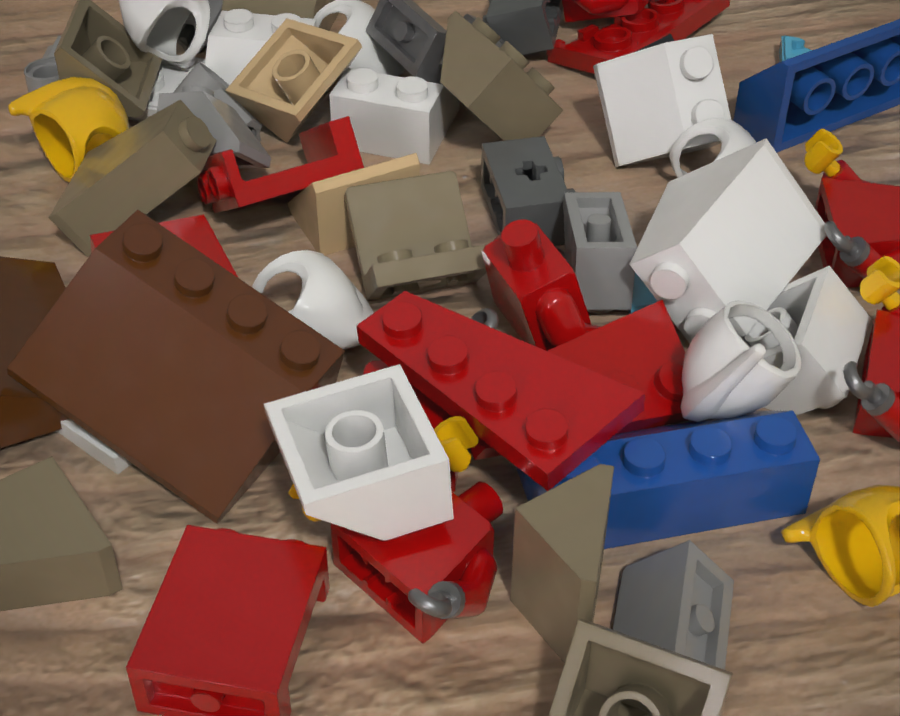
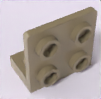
[344,171,487,301]

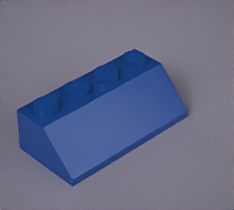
[733,19,900,153]
[516,411,820,549]

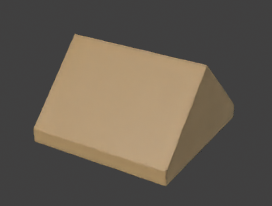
[225,18,362,143]
[287,153,420,256]

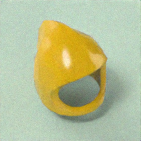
[8,77,129,182]
[781,485,900,607]

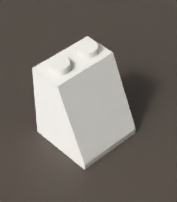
[630,138,827,343]

